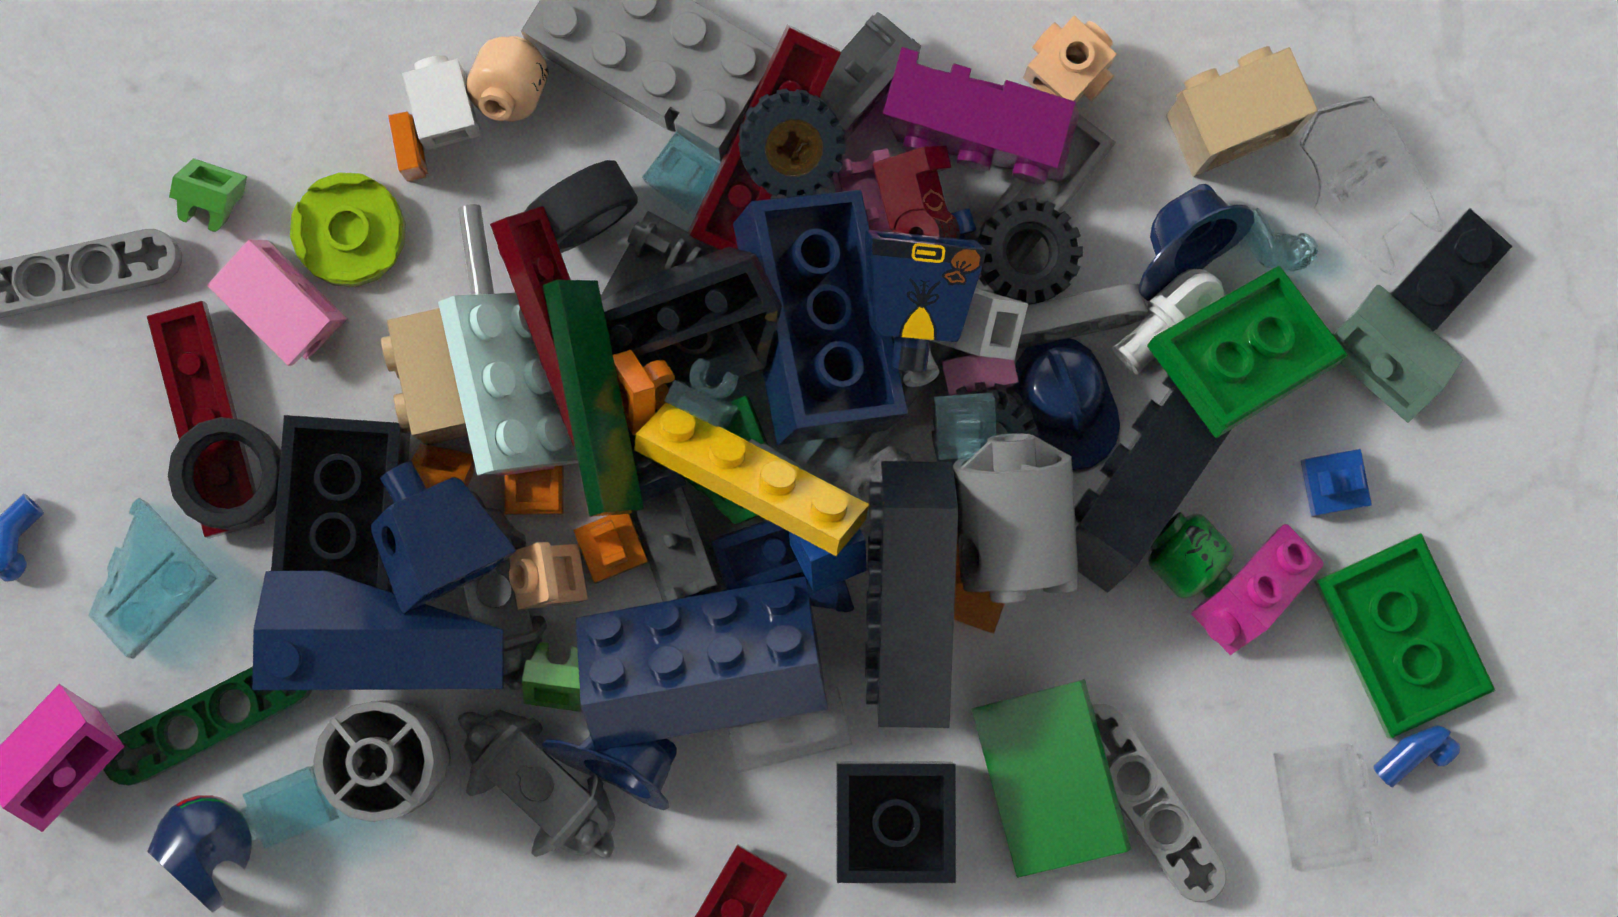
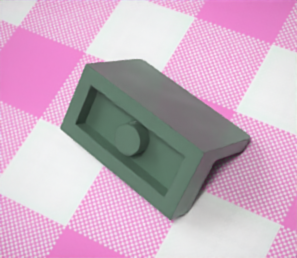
[1333,285,1463,423]

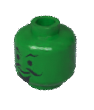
[1148,512,1234,599]

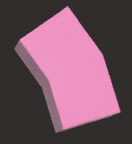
[942,354,1018,399]

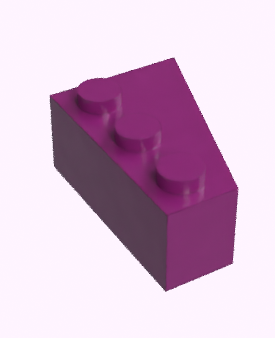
[883,47,1079,185]

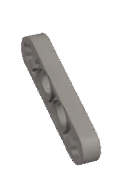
[0,229,182,318]
[1092,704,1226,902]

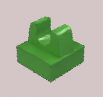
[169,158,247,232]
[522,642,582,712]

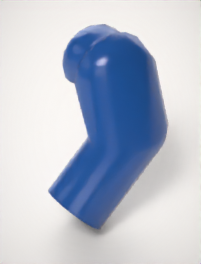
[0,493,44,582]
[1373,725,1460,788]

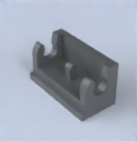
[820,12,921,142]
[631,486,718,602]

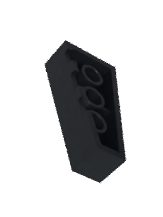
[1074,374,1232,593]

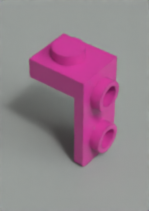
[1191,524,1324,655]

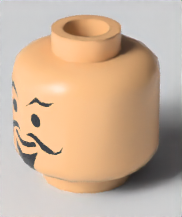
[466,36,549,122]

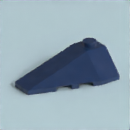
[252,571,504,690]

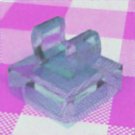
[642,132,720,214]
[665,358,738,427]
[934,392,997,460]

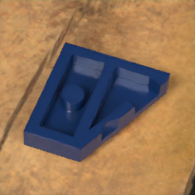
[709,520,855,613]

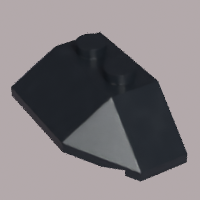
[602,247,782,398]

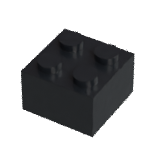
[836,761,956,883]

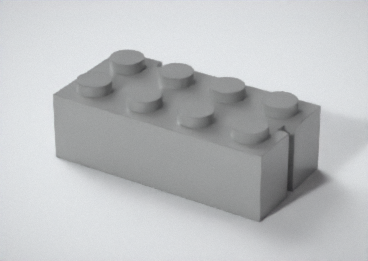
[521,0,775,162]

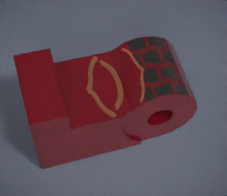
[873,145,960,239]

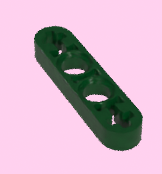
[103,666,312,786]

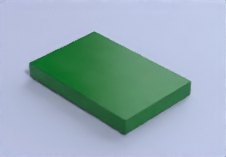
[1147,265,1348,438]
[1314,533,1496,739]
[971,679,1131,878]

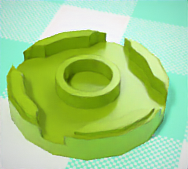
[290,172,406,287]

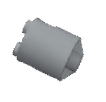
[953,433,1078,603]
[313,700,451,822]

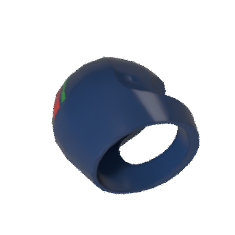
[147,795,252,913]

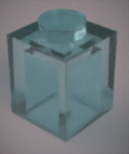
[241,765,340,849]

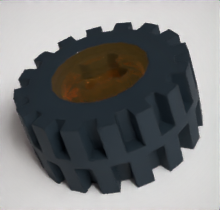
[738,89,846,198]

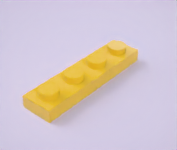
[634,400,869,556]

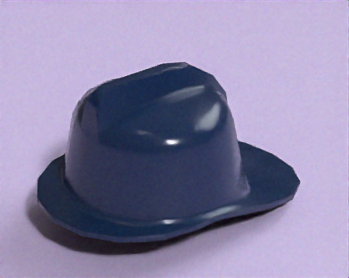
[1139,184,1254,301]
[1013,338,1120,470]
[542,736,677,811]

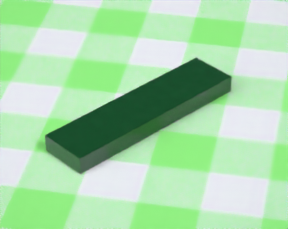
[543,280,644,517]

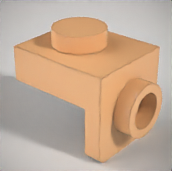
[509,542,588,610]

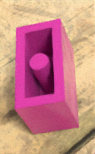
[0,684,125,832]

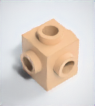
[1023,15,1117,103]

